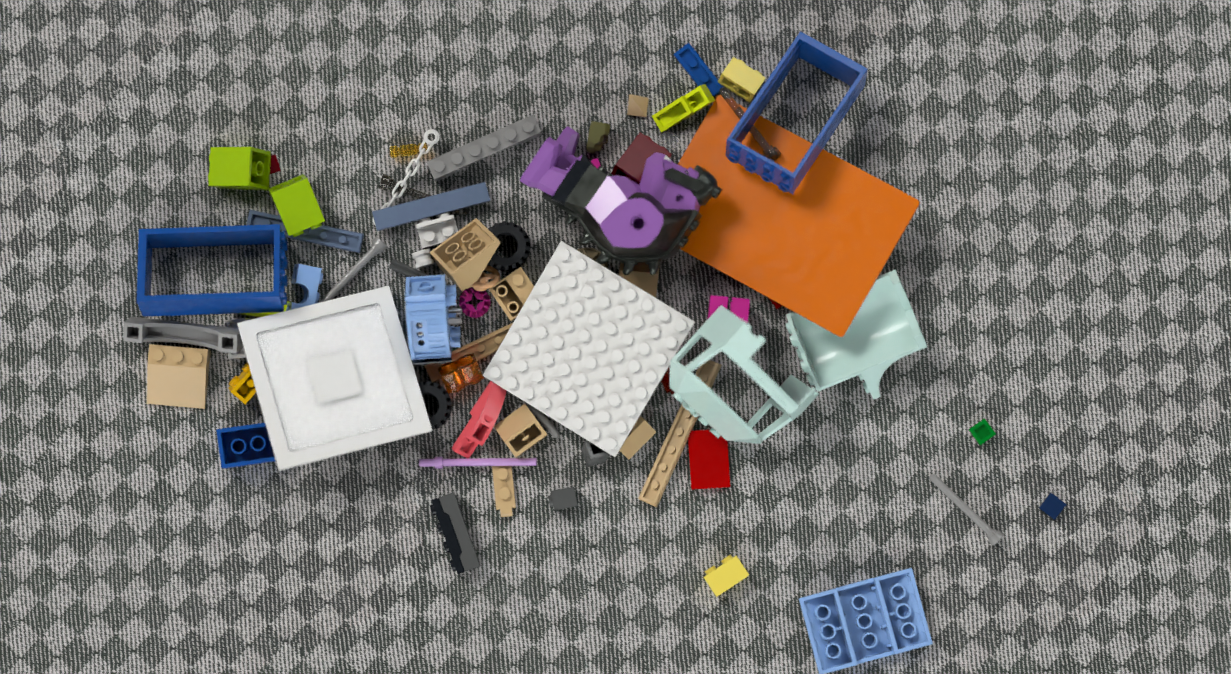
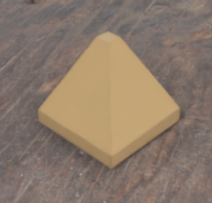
[627,94,649,117]

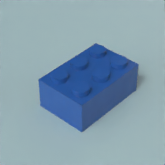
[216,423,276,469]

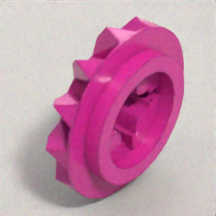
[459,287,490,318]

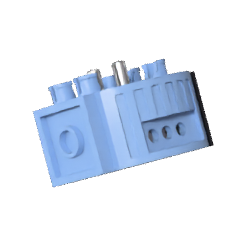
[405,275,462,366]

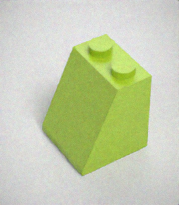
[208,147,271,190]
[268,174,325,237]

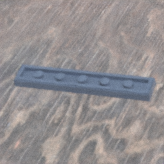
[372,182,490,231]
[246,210,364,253]

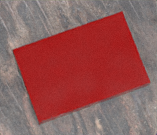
[688,430,730,490]

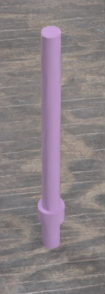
[419,457,537,469]

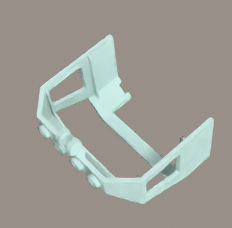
[669,305,819,444]

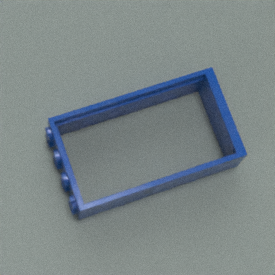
[725,31,868,194]
[137,224,288,317]

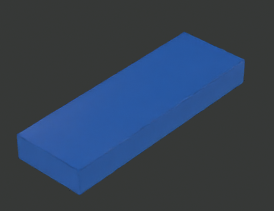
[673,43,724,97]

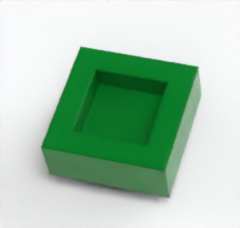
[968,418,996,446]

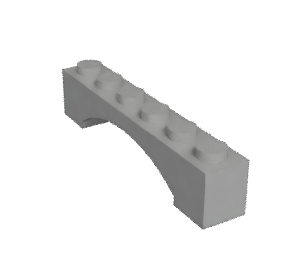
[427,114,542,182]
[123,317,243,354]

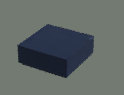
[1039,492,1067,520]

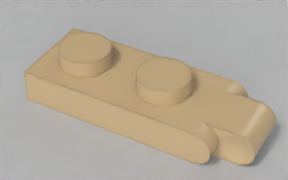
[492,466,516,517]

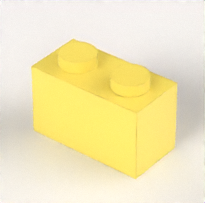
[718,57,766,103]
[703,554,749,597]

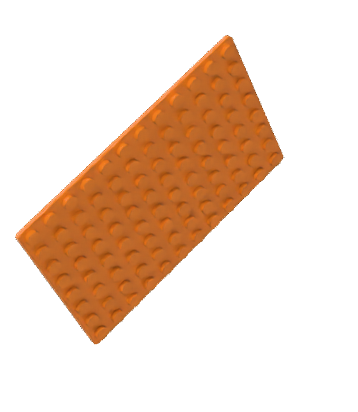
[678,95,920,337]

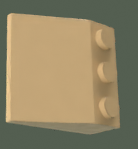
[429,218,500,291]
[147,344,211,409]

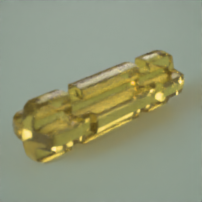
[389,143,427,158]

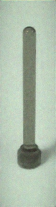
[719,87,781,162]
[378,174,469,216]

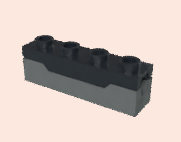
[430,492,481,574]

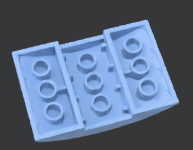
[798,568,933,674]

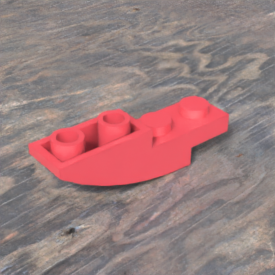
[451,381,507,458]

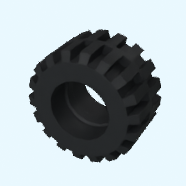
[488,221,531,272]
[418,381,452,430]

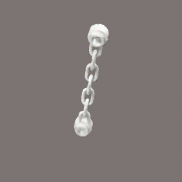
[373,129,440,226]

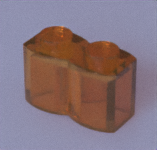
[438,353,484,394]

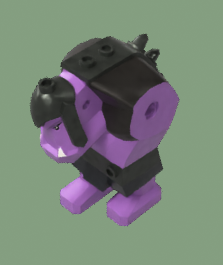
[520,126,722,275]

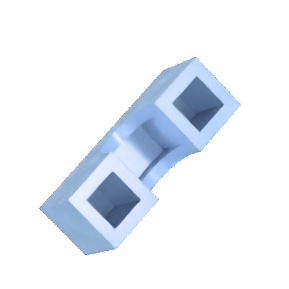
[286,264,323,311]

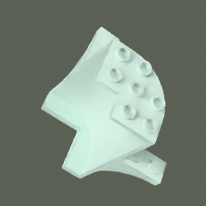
[785,270,927,400]

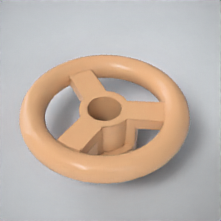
[471,265,500,291]

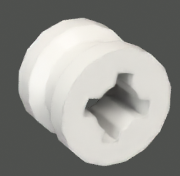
[412,249,434,269]

